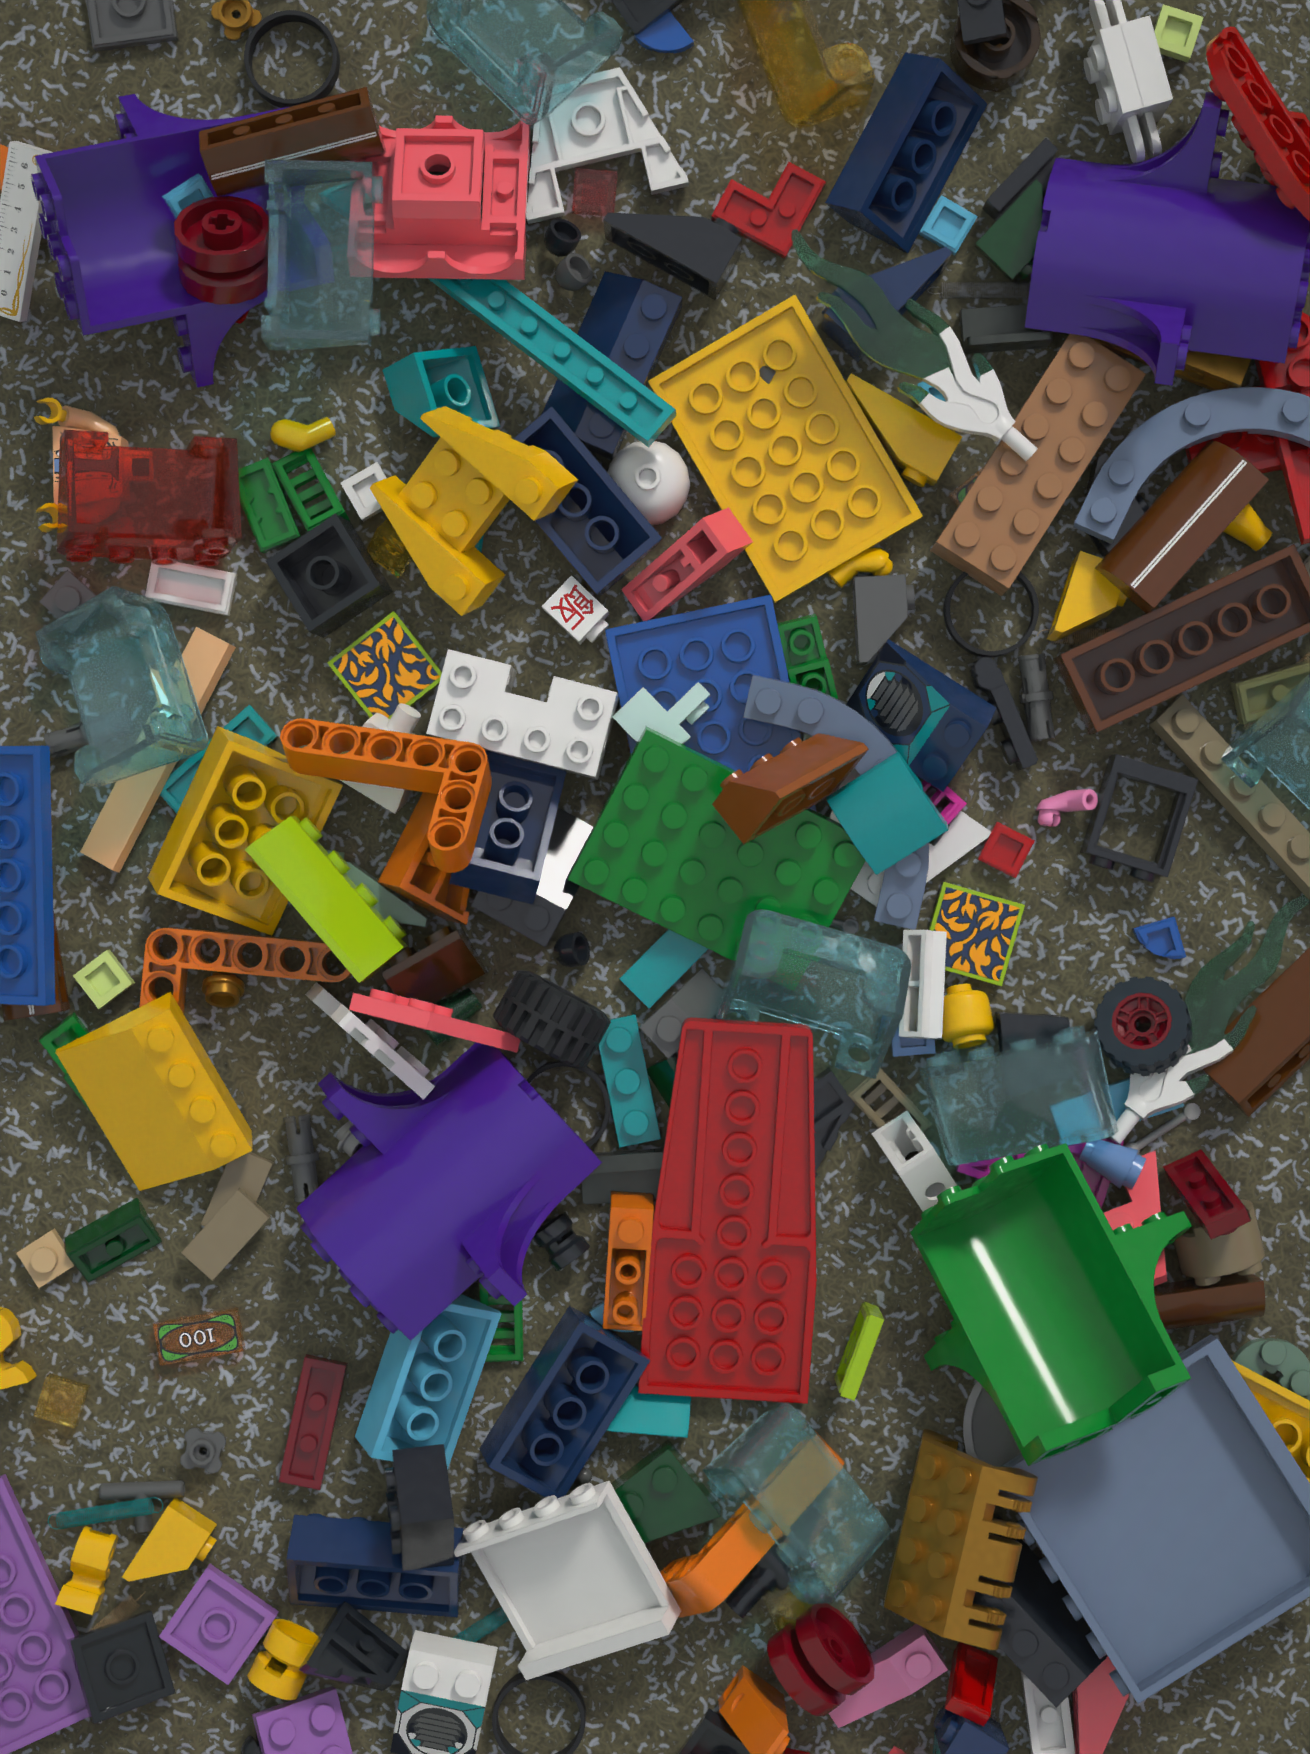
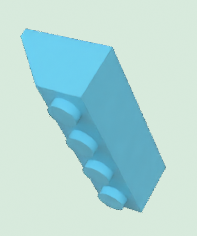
[355,1294,501,1470]

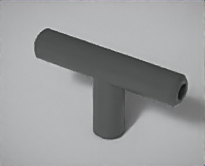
[99,1480,185,1534]

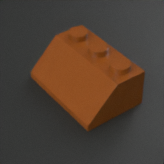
[712,733,869,844]

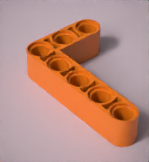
[280,719,492,873]
[139,927,352,1014]
[660,1431,844,1618]

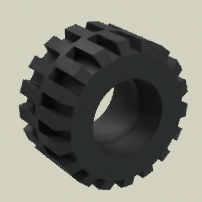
[493,970,611,1068]

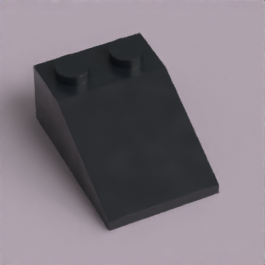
[603,212,742,301]
[471,807,593,947]

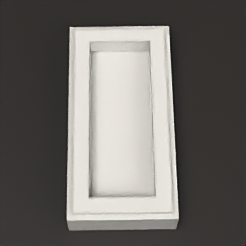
[145,557,237,616]

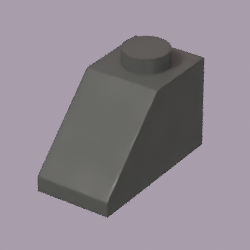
[852,574,915,665]
[639,968,730,1059]

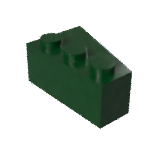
[611,1439,721,1543]

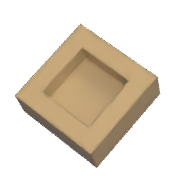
[16,1228,75,1288]

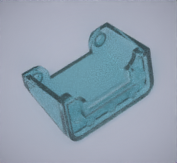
[426,0,624,125]
[261,159,383,351]
[35,586,208,787]

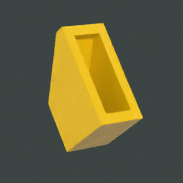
[1047,551,1127,642]
[122,1498,217,1582]

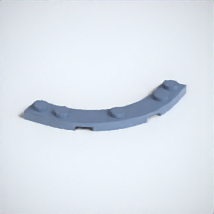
[1073,387,1310,545]
[743,674,929,930]

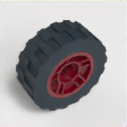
[1094,976,1192,1076]

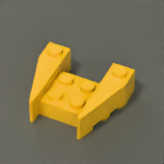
[370,406,578,616]

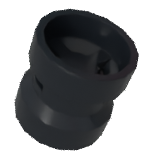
[533,1212,590,1271]

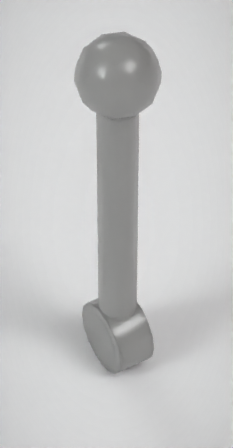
[1125,1103,1201,1155]

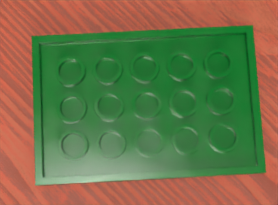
[567,726,865,991]

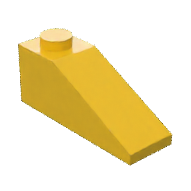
[846,373,963,487]

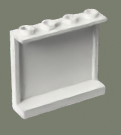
[454,1481,681,1680]

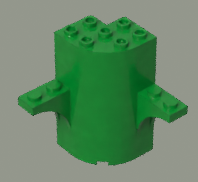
[910,1143,1192,1466]

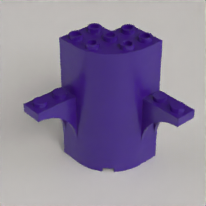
[1025,91,1310,386]
[31,94,337,388]
[297,1042,602,1341]

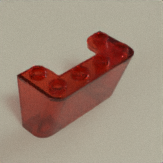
[57,430,242,567]

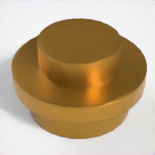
[202,972,245,1008]

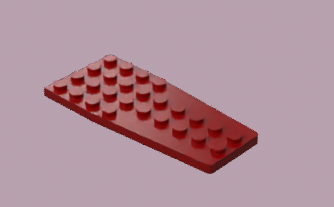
[638,1017,817,1404]

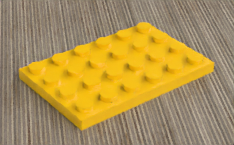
[648,295,923,603]

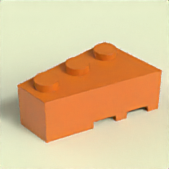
[378,792,469,925]

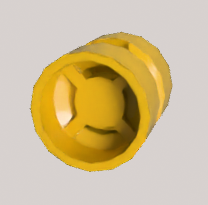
[247,1619,318,1701]

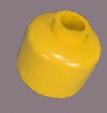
[942,984,994,1049]

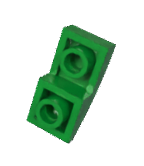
[777,614,838,699]

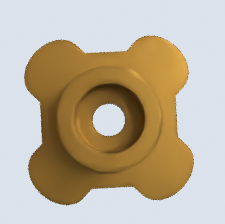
[211,0,262,41]

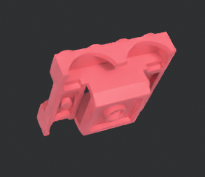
[349,115,531,280]

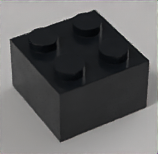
[266,513,393,638]
[385,1444,454,1571]

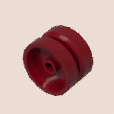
[174,196,274,305]
[767,1601,875,1717]

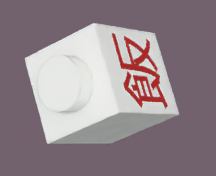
[542,575,609,645]

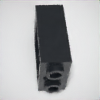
[1080,754,1198,883]

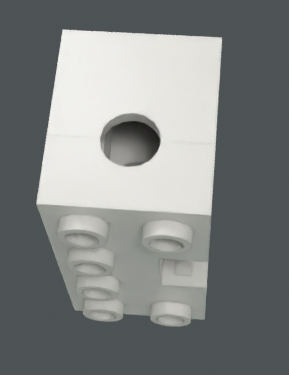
[426,649,619,780]

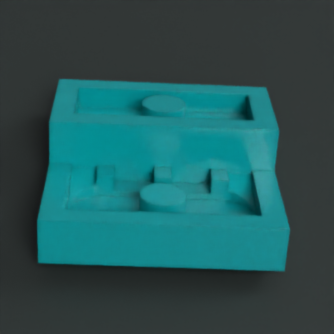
[826,752,949,875]

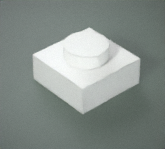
[341,462,387,522]

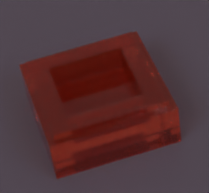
[572,168,618,216]

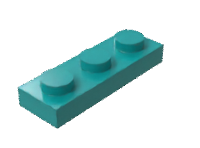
[599,1014,661,1148]

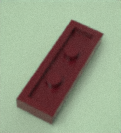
[1163,1149,1251,1240]
[279,1354,348,1490]

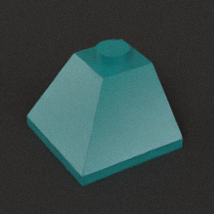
[382,346,501,438]

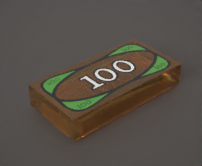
[153,1307,246,1366]

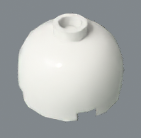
[607,441,690,525]

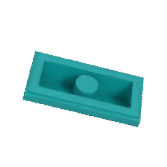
[606,1385,691,1438]

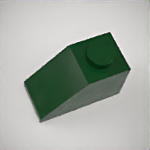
[975,179,1043,281]

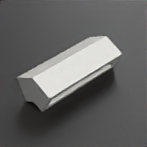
[899,930,947,1040]

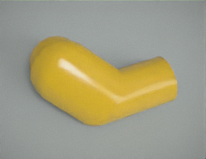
[270,417,336,452]
[827,548,893,588]

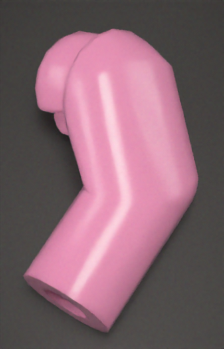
[1036,789,1098,827]

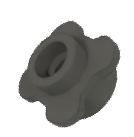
[180,1427,226,1474]

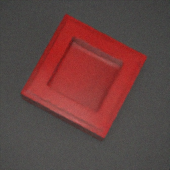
[977,822,1035,878]

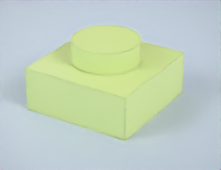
[1154,4,1204,63]
[73,949,135,1009]

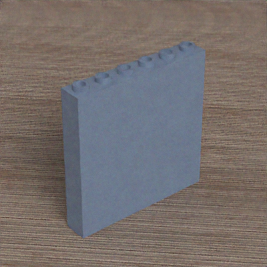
[999,1334,1310,1704]

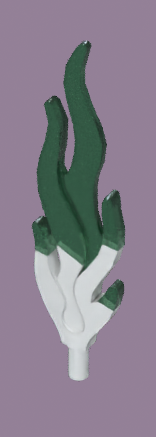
[791,229,1038,461]
[1106,895,1310,1145]

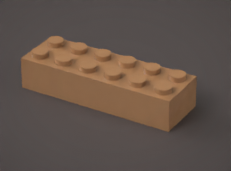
[930,334,1146,596]

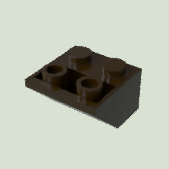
[382,926,488,1003]

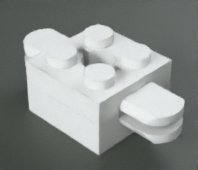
[1084,0,1173,163]

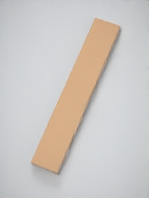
[80,627,236,873]

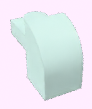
[612,682,710,744]

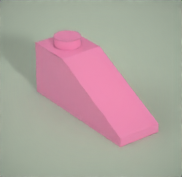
[828,1624,948,1728]

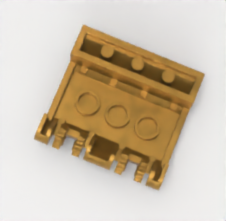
[884,1429,1038,1650]

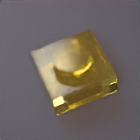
[367,519,412,578]
[34,1373,90,1429]
[762,1576,813,1631]

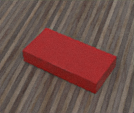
[945,1642,998,1726]

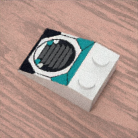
[390,1630,498,1754]

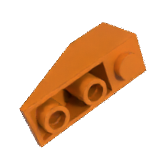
[603,1191,654,1331]
[718,1665,790,1754]

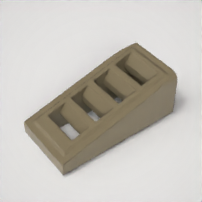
[842,1059,933,1133]

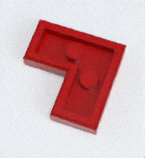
[711,162,826,259]

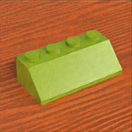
[245,816,407,983]

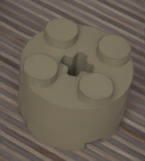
[1174,1199,1265,1286]

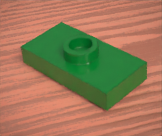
[229,457,301,553]

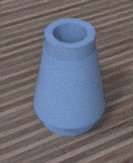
[1079,1136,1146,1189]

